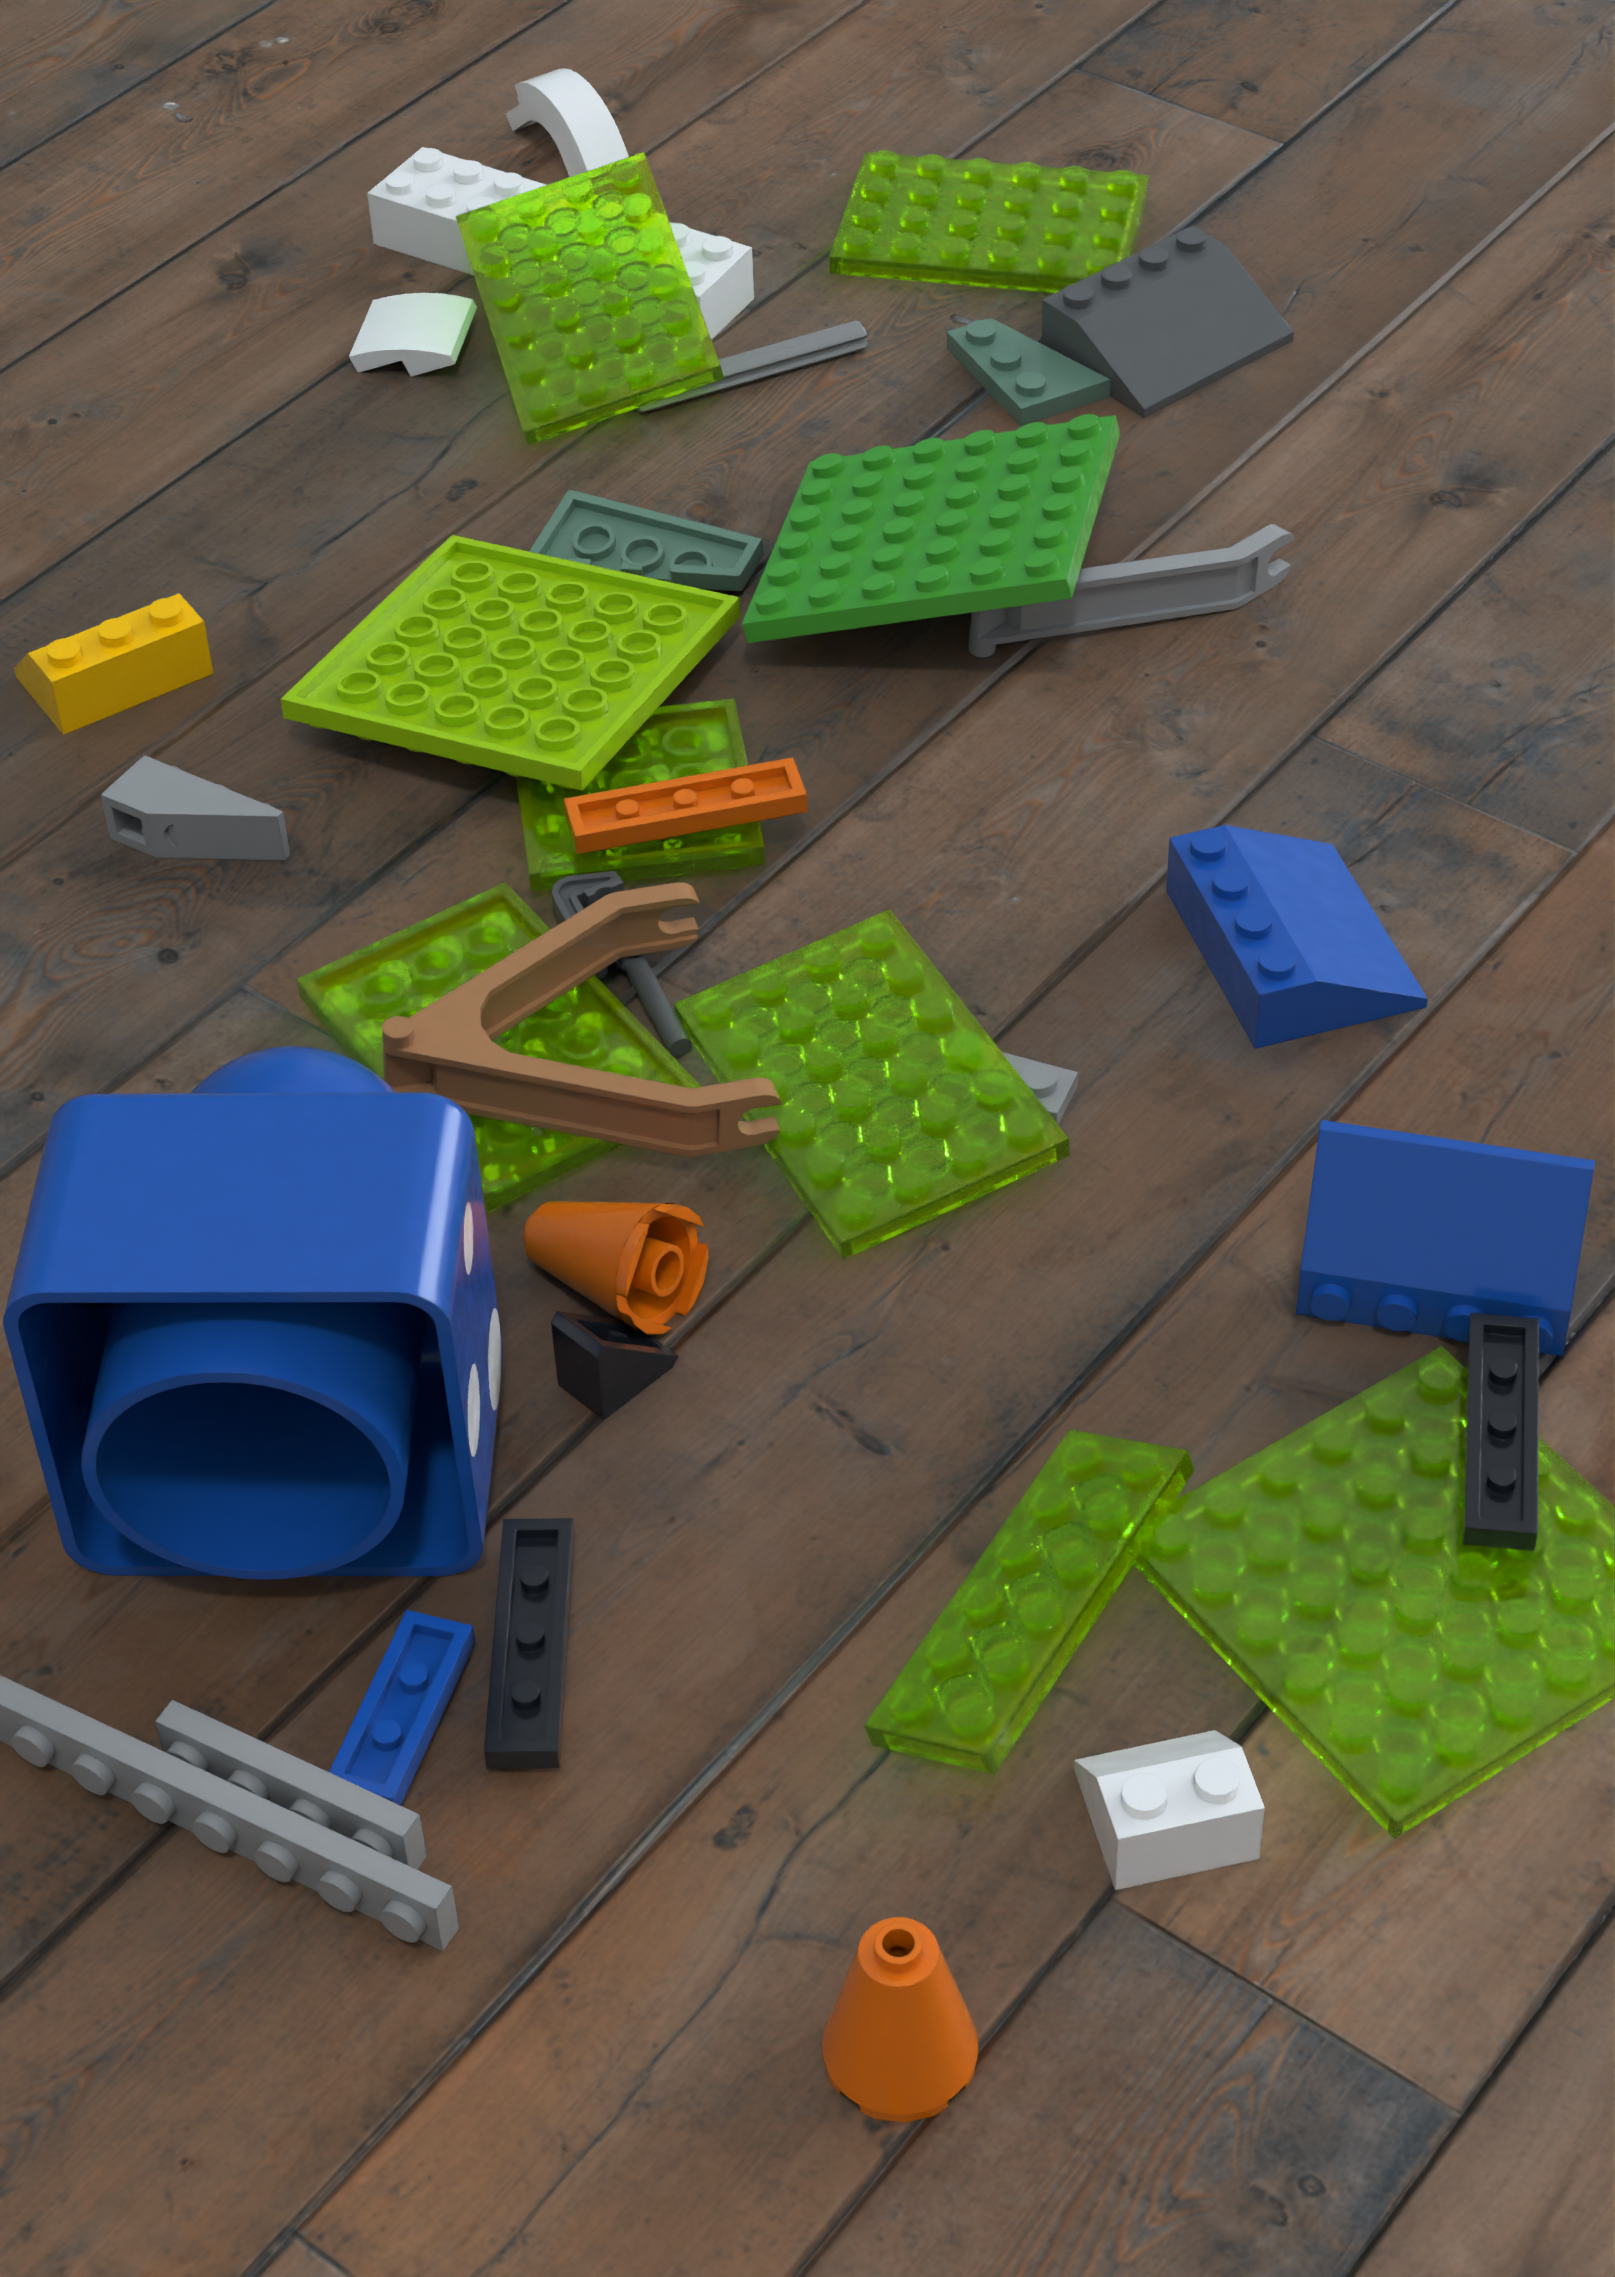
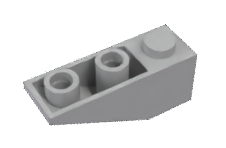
[101,755,290,860]

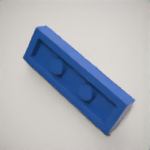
[329,1610,475,1806]

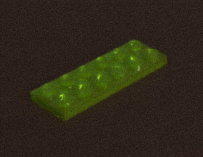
[864,1429,1195,1774]

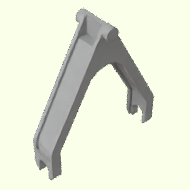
[968,524,1294,658]

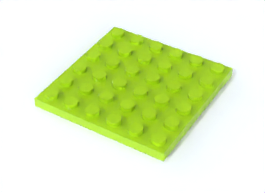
[280,535,741,791]

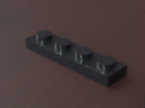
[1462,1313,1539,1551]
[484,1518,575,1769]

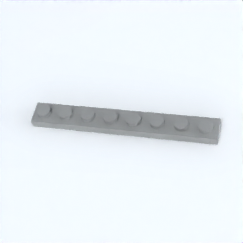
[0,1675,459,1951]

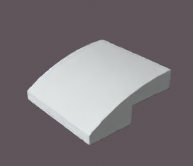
[349,293,477,377]

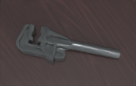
[551,871,692,1057]

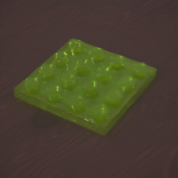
[515,698,765,891]

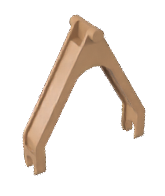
[382,882,781,1157]

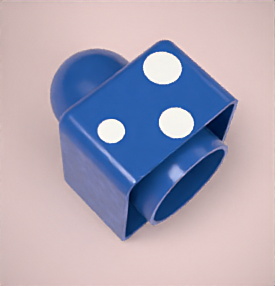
[3,1046,504,1580]

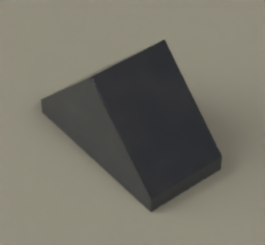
[551,1311,679,1420]

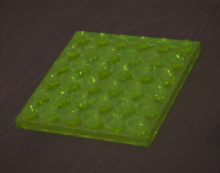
[1119,1346,1615,1839]

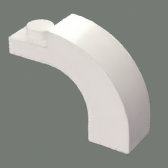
[505,68,630,184]

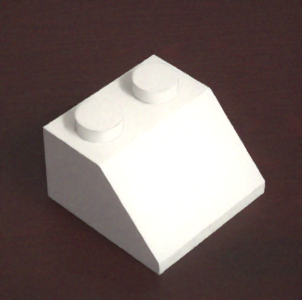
[1074,1730,1265,1890]

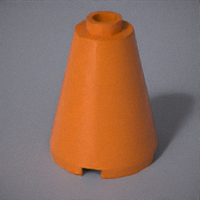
[523,1201,709,1334]
[822,1917,978,2123]

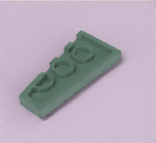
[529,489,764,591]

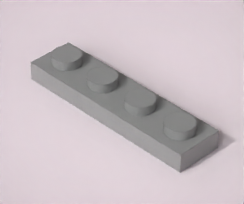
[155,1700,427,1870]

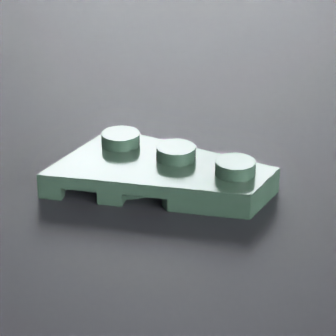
[947,318,1111,426]

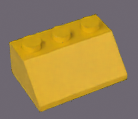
[14,593,214,735]

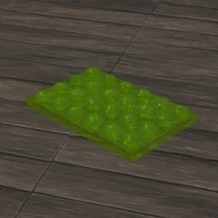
[829,150,1149,293]
[456,152,724,445]
[297,882,702,1212]
[673,909,1070,1260]

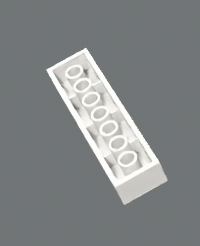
[367,147,754,349]

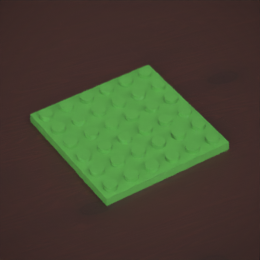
[742,414,1120,643]

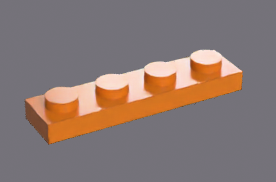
[564,757,808,854]

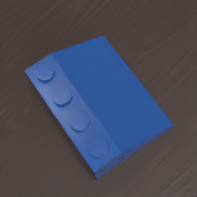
[1166,825,1428,1049]
[1296,1120,1595,1356]

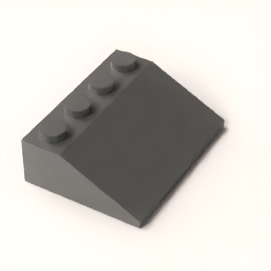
[1041,225,1294,418]

